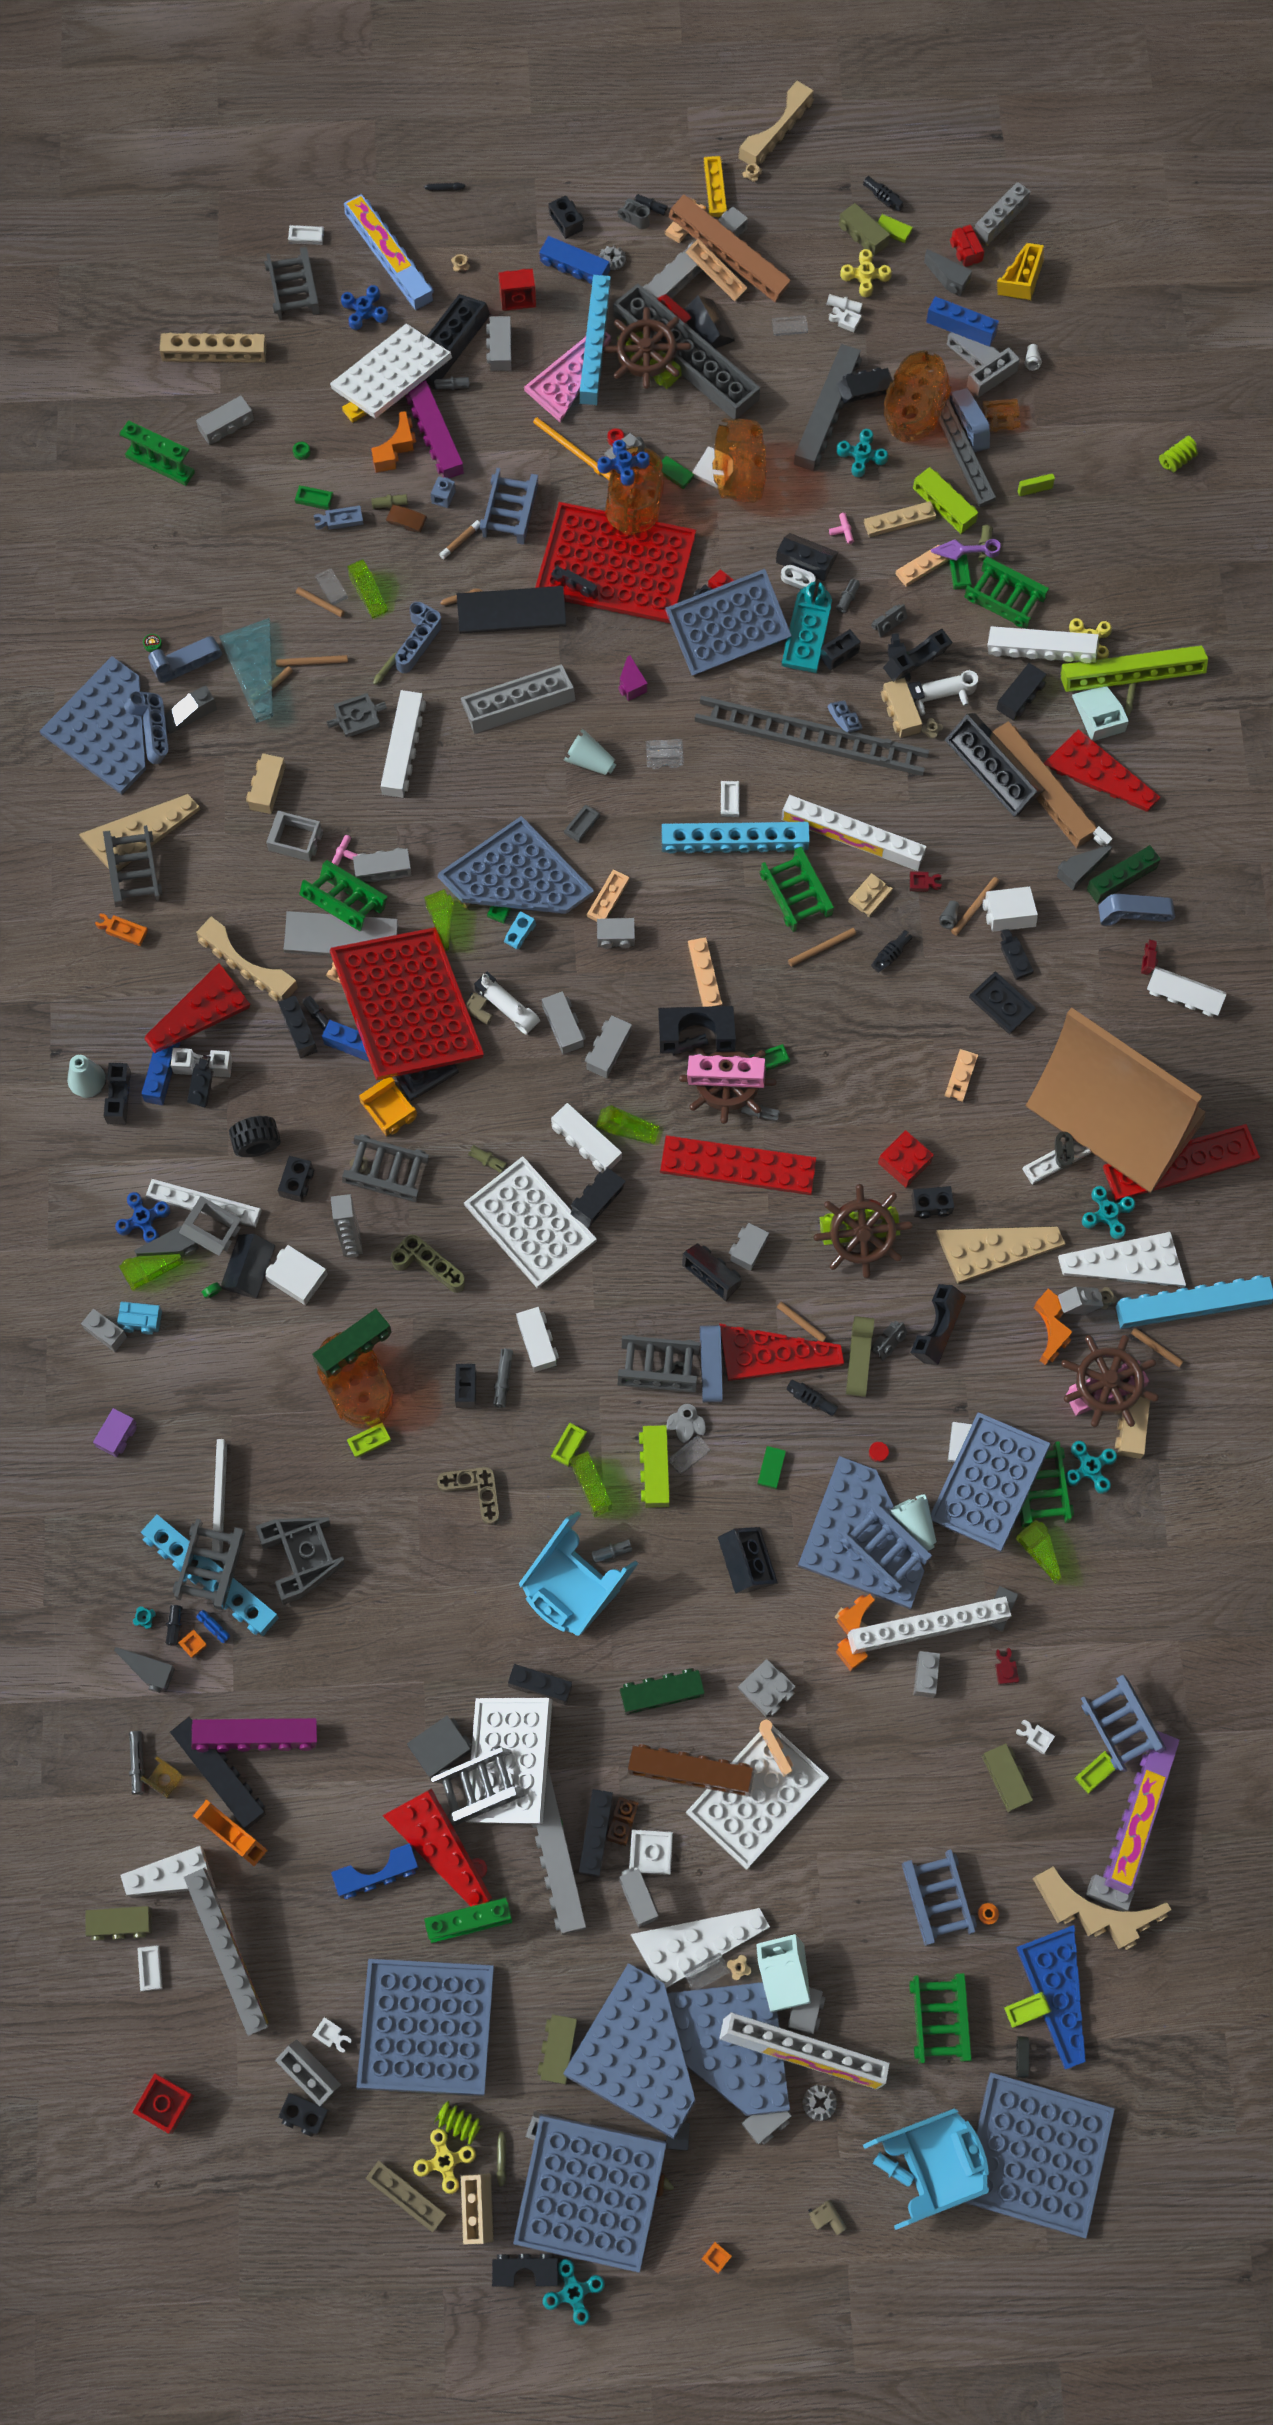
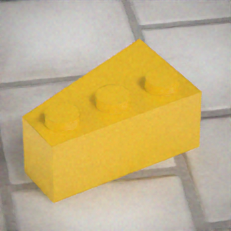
[997,243,1044,300]

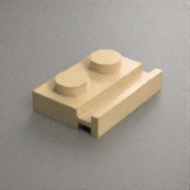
[848,873,893,917]

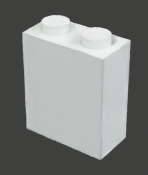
[983,887,1038,932]
[265,1245,328,1306]

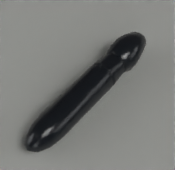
[424,182,466,191]

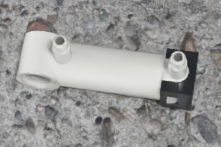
[908,670,978,716]
[474,971,540,1034]

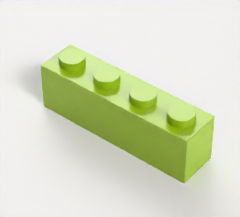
[913,467,978,534]
[639,1425,669,1508]

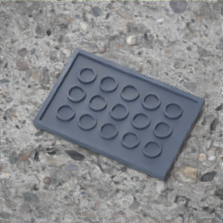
[665,569,791,676]
[931,1412,1051,1552]

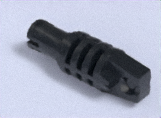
[863,176,903,212]
[871,930,913,973]
[786,1380,838,1417]

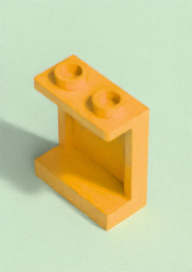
[359,1077,417,1137]

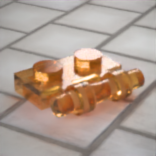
[982,399,1021,431]

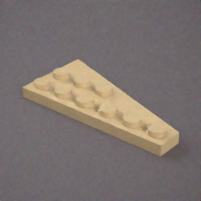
[79,794,200,872]
[936,1227,1065,1284]

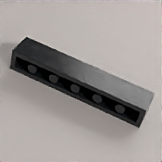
[170,1717,266,1830]

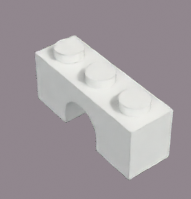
[171,1048,232,1077]

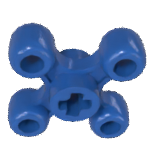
[341,285,388,330]
[597,440,650,486]
[115,1192,171,1243]

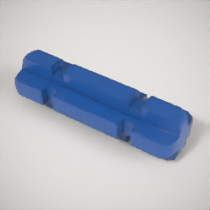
[196,1610,230,1643]

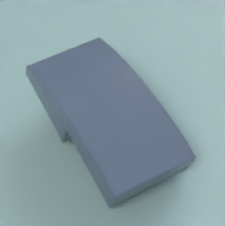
[827,700,862,732]

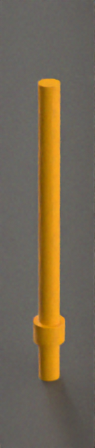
[533,417,615,482]

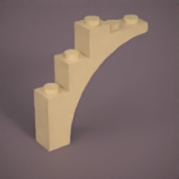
[1033,1867,1171,1950]

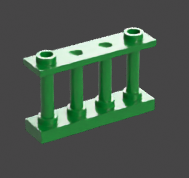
[119,420,195,486]
[964,556,1049,629]
[759,847,834,932]
[299,860,388,932]
[1020,1441,1074,1528]
[424,1898,512,1944]
[909,1973,971,2064]

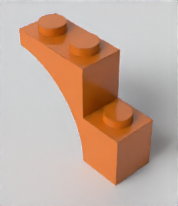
[371,411,416,473]
[1034,1289,1072,1365]
[836,1594,875,1672]
[193,1800,267,1866]

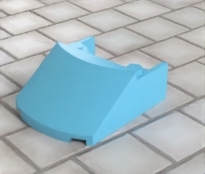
[519,1511,639,1636]
[863,2108,989,2230]

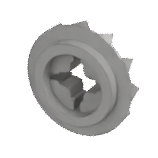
[599,246,626,270]
[803,2085,837,2121]

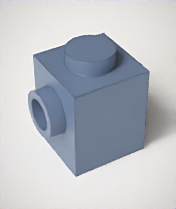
[431,476,455,508]

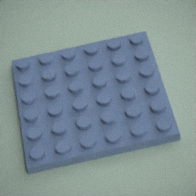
[357,1959,494,2096]
[964,2073,1115,2239]
[513,2114,666,2273]

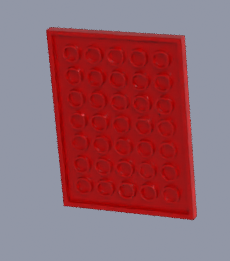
[535,502,696,624]
[329,927,484,1081]

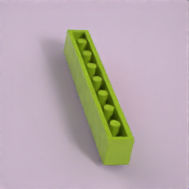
[1061,646,1208,692]

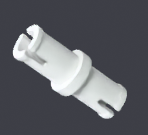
[827,294,862,314]

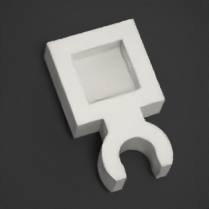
[829,307,861,332]
[1093,826,1112,846]
[1016,1720,1055,1754]
[312,2017,352,2053]

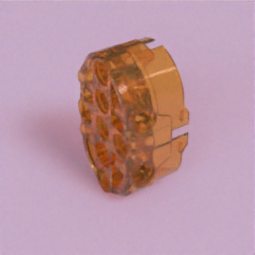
[884,351,951,442]
[712,418,767,503]
[605,447,664,535]
[317,1332,394,1428]

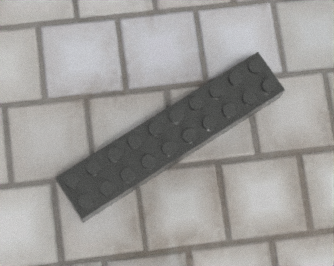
[613,283,760,420]

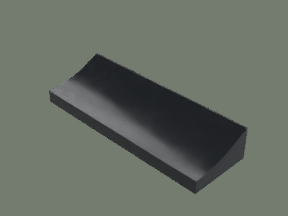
[423,294,491,389]
[456,586,566,634]
[945,713,1045,817]

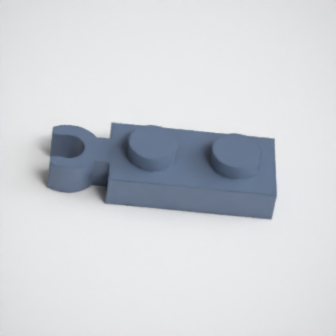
[314,506,363,530]

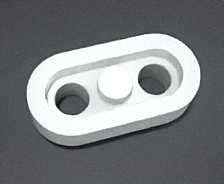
[781,565,815,589]

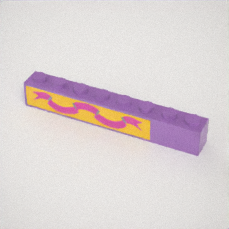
[1103,1731,1180,1894]

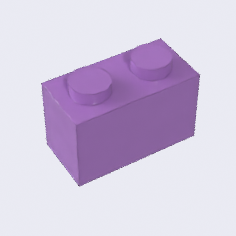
[93,1408,137,1457]

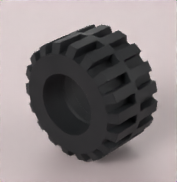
[229,1116,281,1157]

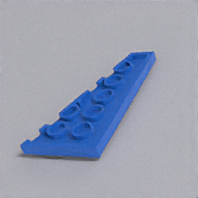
[1016,1925,1085,2069]

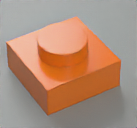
[178,1629,208,1659]
[701,2242,731,2273]

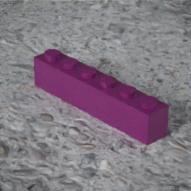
[405,380,464,478]
[192,1718,317,1752]

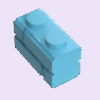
[117,1302,162,1335]

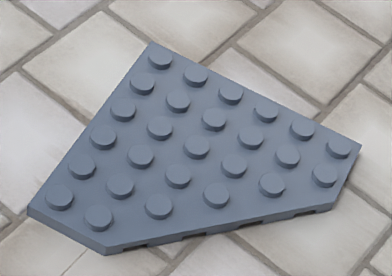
[40,656,146,795]
[438,816,594,914]
[798,1456,924,1609]
[563,1963,696,2139]
[667,1982,790,2116]

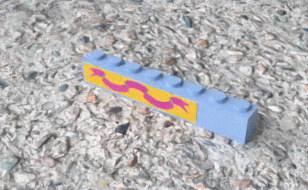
[344,194,433,310]

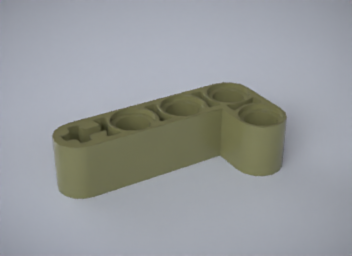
[391,1235,465,1293]
[846,1316,874,1397]

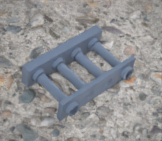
[480,468,538,544]
[839,1500,932,1593]
[1081,1675,1167,1773]
[902,1850,977,1946]

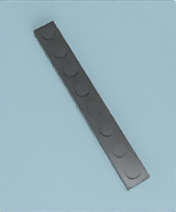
[925,385,996,507]

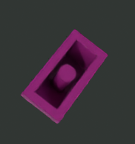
[618,656,647,701]

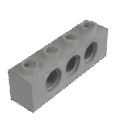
[974,182,1031,246]

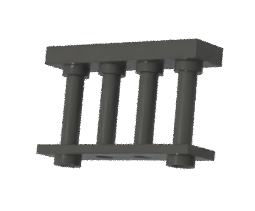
[264,247,320,321]
[103,825,162,907]
[342,1134,429,1202]
[617,1335,700,1393]
[173,1518,245,1611]
[431,1746,525,1826]

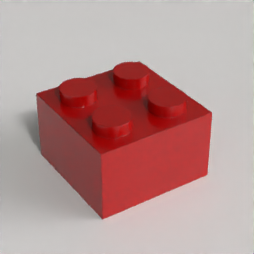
[498,268,536,311]
[878,1130,934,1188]
[132,2073,194,2134]

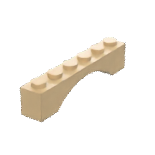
[739,81,814,165]
[196,917,298,1001]

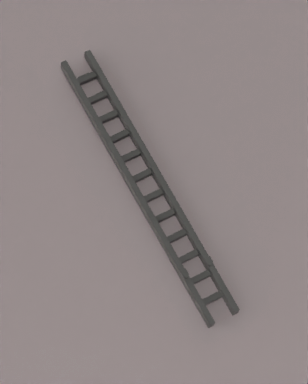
[695,696,929,776]

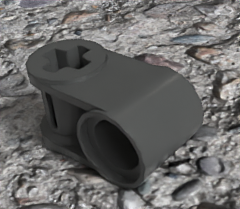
[617,198,650,229]

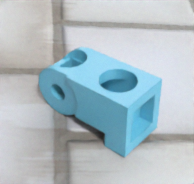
[504,911,536,950]

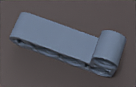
[949,388,990,452]
[395,602,442,673]
[148,636,222,683]
[124,691,168,764]
[1098,894,1175,926]
[700,1325,722,1403]

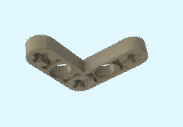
[437,1467,499,1525]

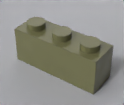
[839,203,890,257]
[982,1744,1034,1813]
[86,1906,152,1941]
[537,2015,577,2085]

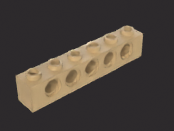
[160,333,267,362]

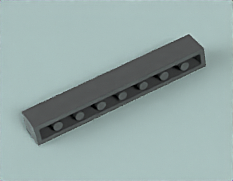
[794,344,862,471]

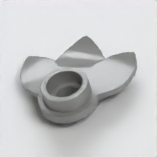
[667,1404,706,1443]

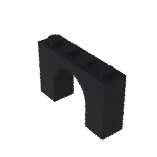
[658,1006,736,1054]

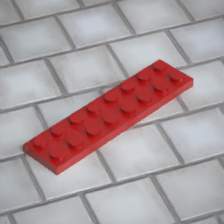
[1103,1124,1260,1202]
[660,1135,816,1195]

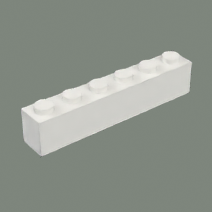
[988,627,1099,663]
[381,690,426,798]

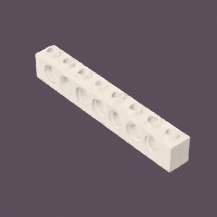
[848,1597,1011,1654]

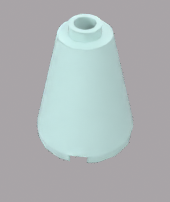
[564,729,616,775]
[68,1055,106,1098]
[889,1494,936,1551]

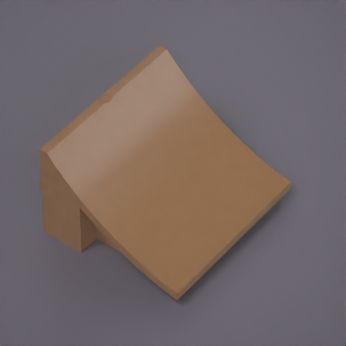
[1026,1007,1206,1193]

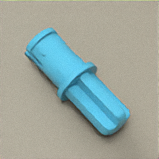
[873,2152,914,2187]

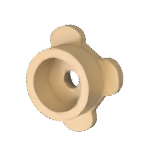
[742,163,762,182]
[451,254,470,272]
[727,1955,751,1980]

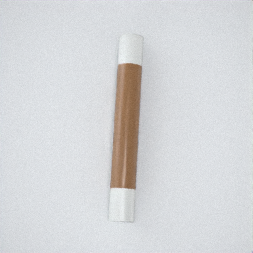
[439,520,480,559]

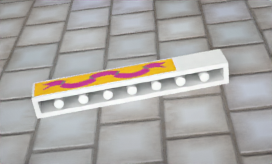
[782,795,926,871]
[720,2013,889,2089]

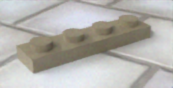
[365,2161,447,2233]

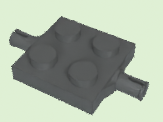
[326,693,387,738]

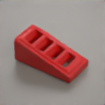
[657,294,691,323]

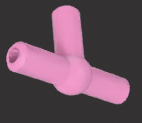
[829,513,854,544]
[332,835,358,866]

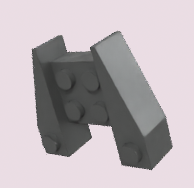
[256,1517,345,1605]

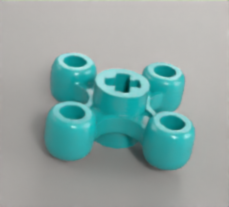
[837,429,888,477]
[1081,1186,1135,1239]
[1065,1441,1117,1494]
[543,2259,605,2326]

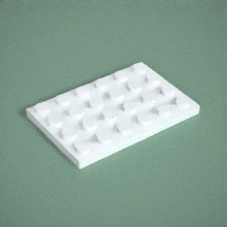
[330,324,452,419]
[464,1156,597,1289]
[466,1698,552,1824]
[686,1725,829,1870]

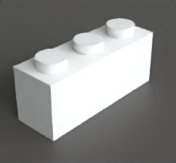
[516,1307,559,1372]

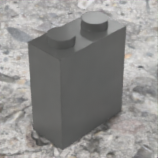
[407,1715,472,1780]

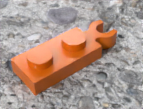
[95,913,148,946]

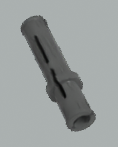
[493,1348,513,1408]
[129,1731,146,1795]

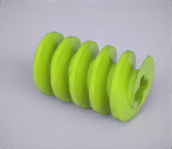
[1159,436,1198,472]
[434,2101,481,2145]

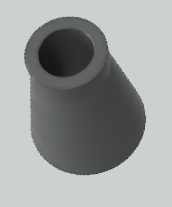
[939,901,960,929]

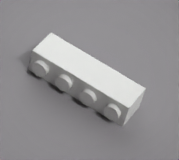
[1147,967,1226,1017]
[551,1103,622,1172]

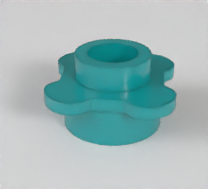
[133,1606,156,1629]

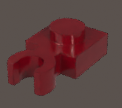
[909,871,942,892]
[1141,939,1158,975]
[995,1648,1019,1685]

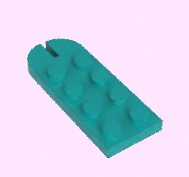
[781,582,832,673]

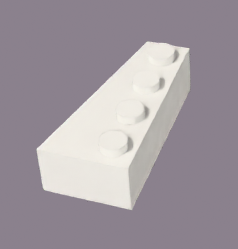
[120,1846,216,1897]

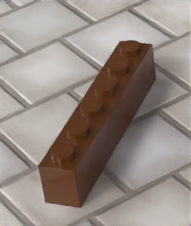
[628,1744,754,1797]

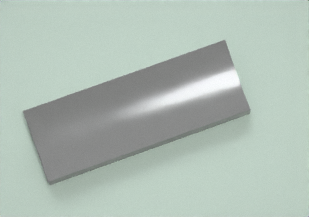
[461,664,576,734]
[283,911,399,956]

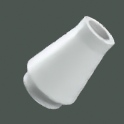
[1024,344,1042,371]

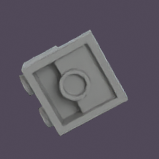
[738,1659,795,1717]

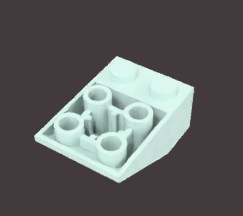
[1072,687,1129,741]
[756,1934,811,2012]

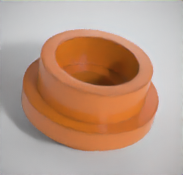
[978,1903,999,1925]

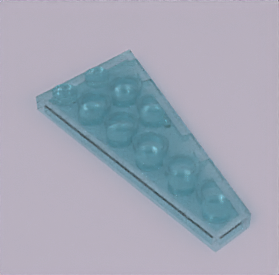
[219,618,273,723]

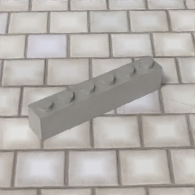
[331,1194,363,1258]

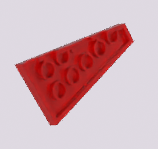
[1043,729,1160,812]
[145,963,250,1053]
[719,1323,844,1381]
[382,1788,492,1907]

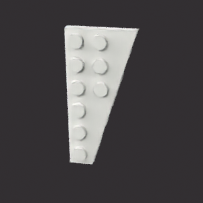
[1058,1232,1186,1288]
[631,1908,770,1988]

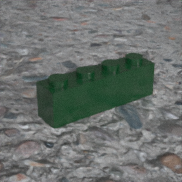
[1087,845,1161,904]
[312,1309,392,1378]
[620,1668,705,1715]

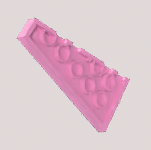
[524,332,611,422]

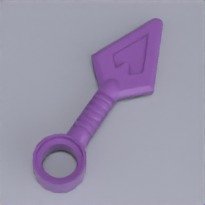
[931,539,1001,561]

